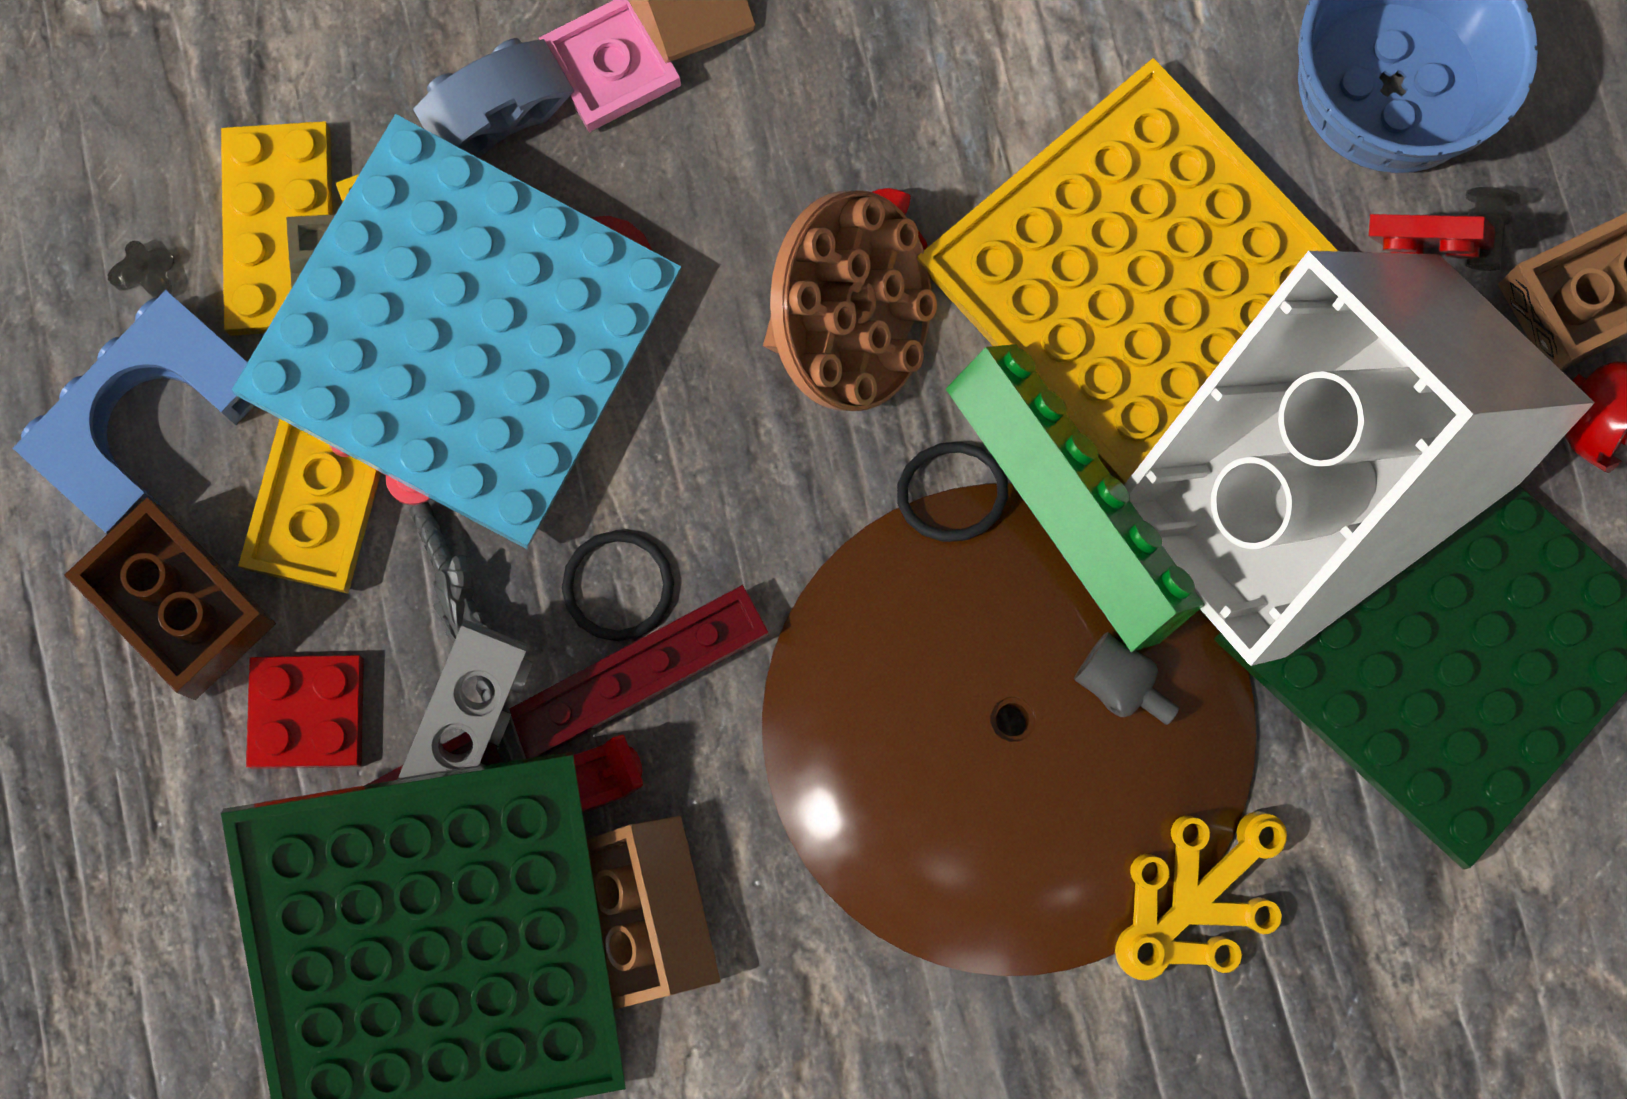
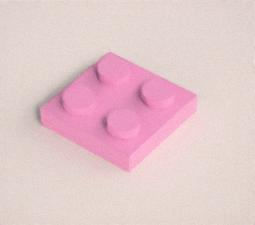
[539,0,681,132]

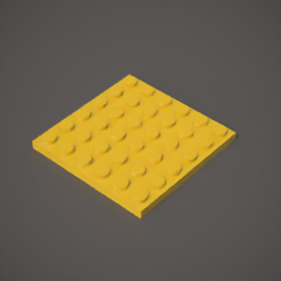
[917,58,1338,485]

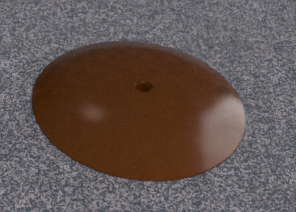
[762,483,1256,976]

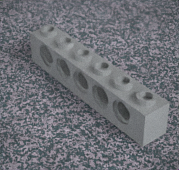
[397,619,533,780]

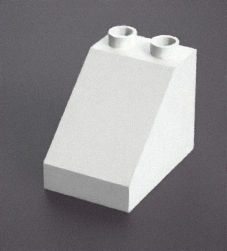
[1124,251,1595,666]

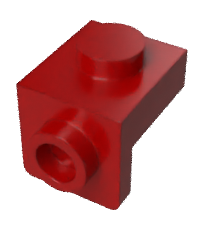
[573,734,643,813]

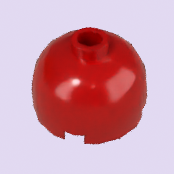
[1565,361,1627,473]

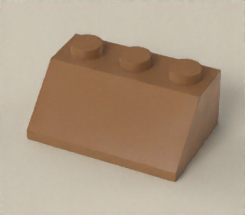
[587,816,721,1010]

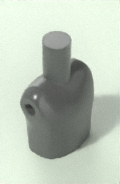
[1074,632,1180,725]

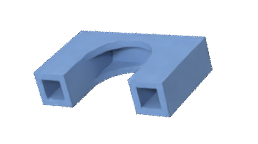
[13,290,255,534]

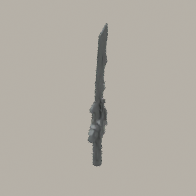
[409,502,526,762]

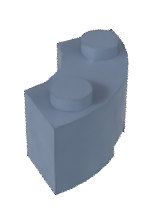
[413,38,574,158]

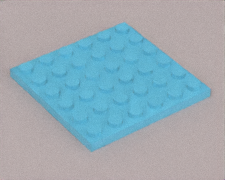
[232,114,681,549]

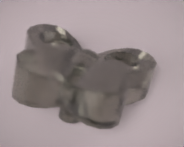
[108,240,174,298]

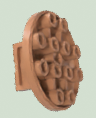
[763,190,937,411]

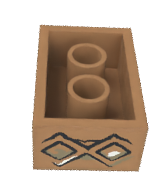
[1498,212,1627,371]

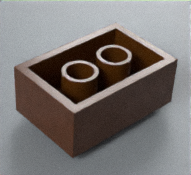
[64,497,276,701]

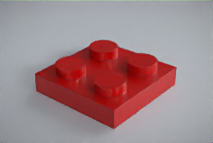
[1369,214,1495,259]
[246,655,364,769]

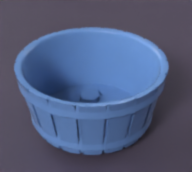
[1298,0,1538,173]

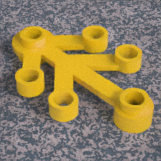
[1115,811,1287,980]

